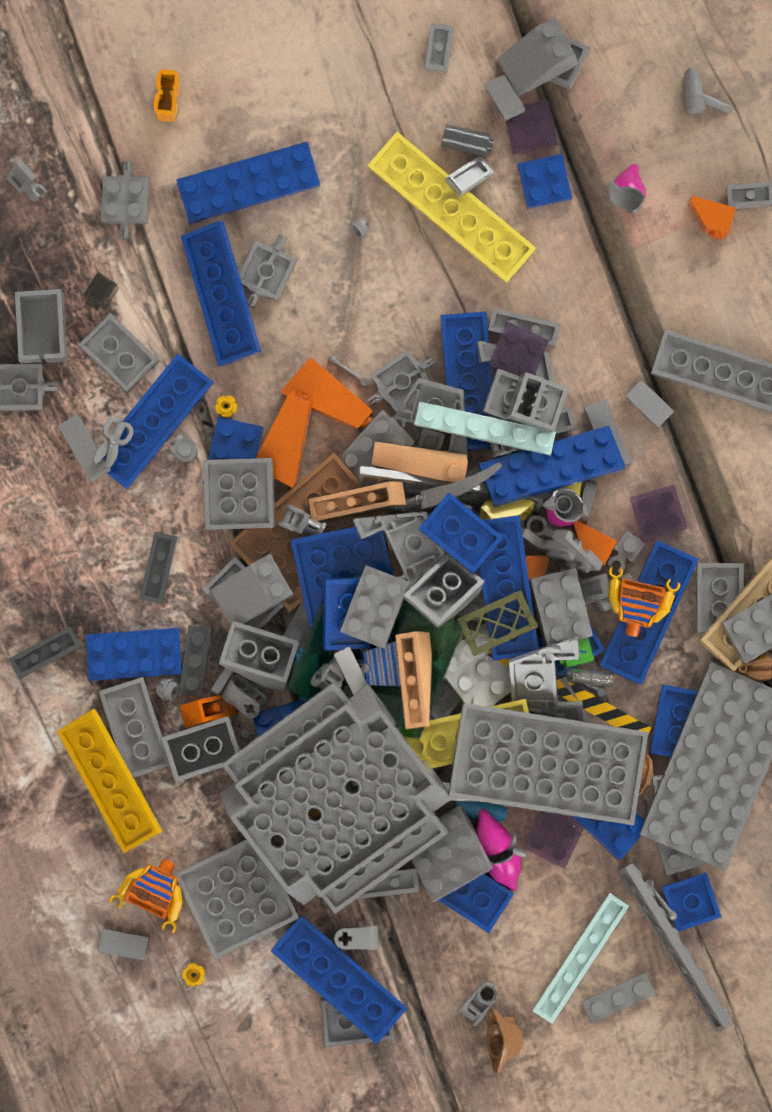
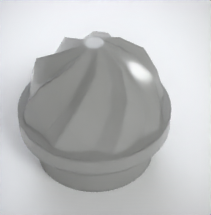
[156,678,180,701]

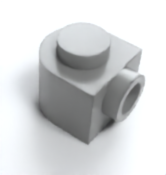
[169,434,198,464]

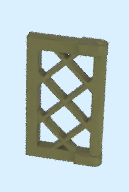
[457,590,538,656]

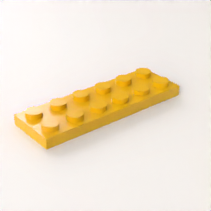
[56,709,162,854]

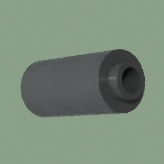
[441,124,494,157]

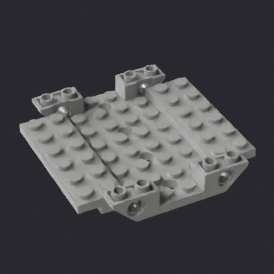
[220,681,453,914]

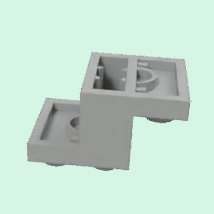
[482,369,569,433]

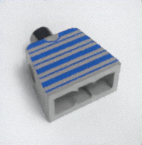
[358,642,401,686]

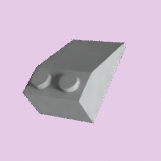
[497,17,578,97]
[403,553,484,628]
[211,554,294,625]
[219,621,299,693]

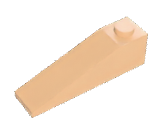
[371,442,468,482]
[308,481,406,521]
[396,631,432,729]

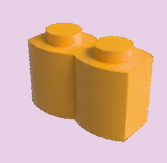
[154,69,181,122]

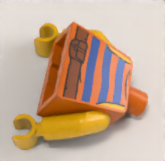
[609,567,680,637]
[109,859,183,933]

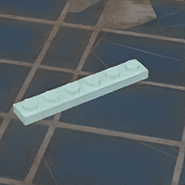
[415,402,556,456]
[532,893,629,1024]

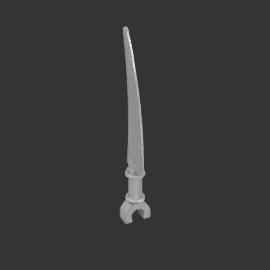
[384,463,502,515]

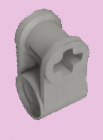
[221,674,269,718]
[334,926,379,950]
[457,981,498,1027]

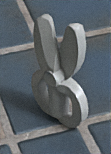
[93,417,133,469]

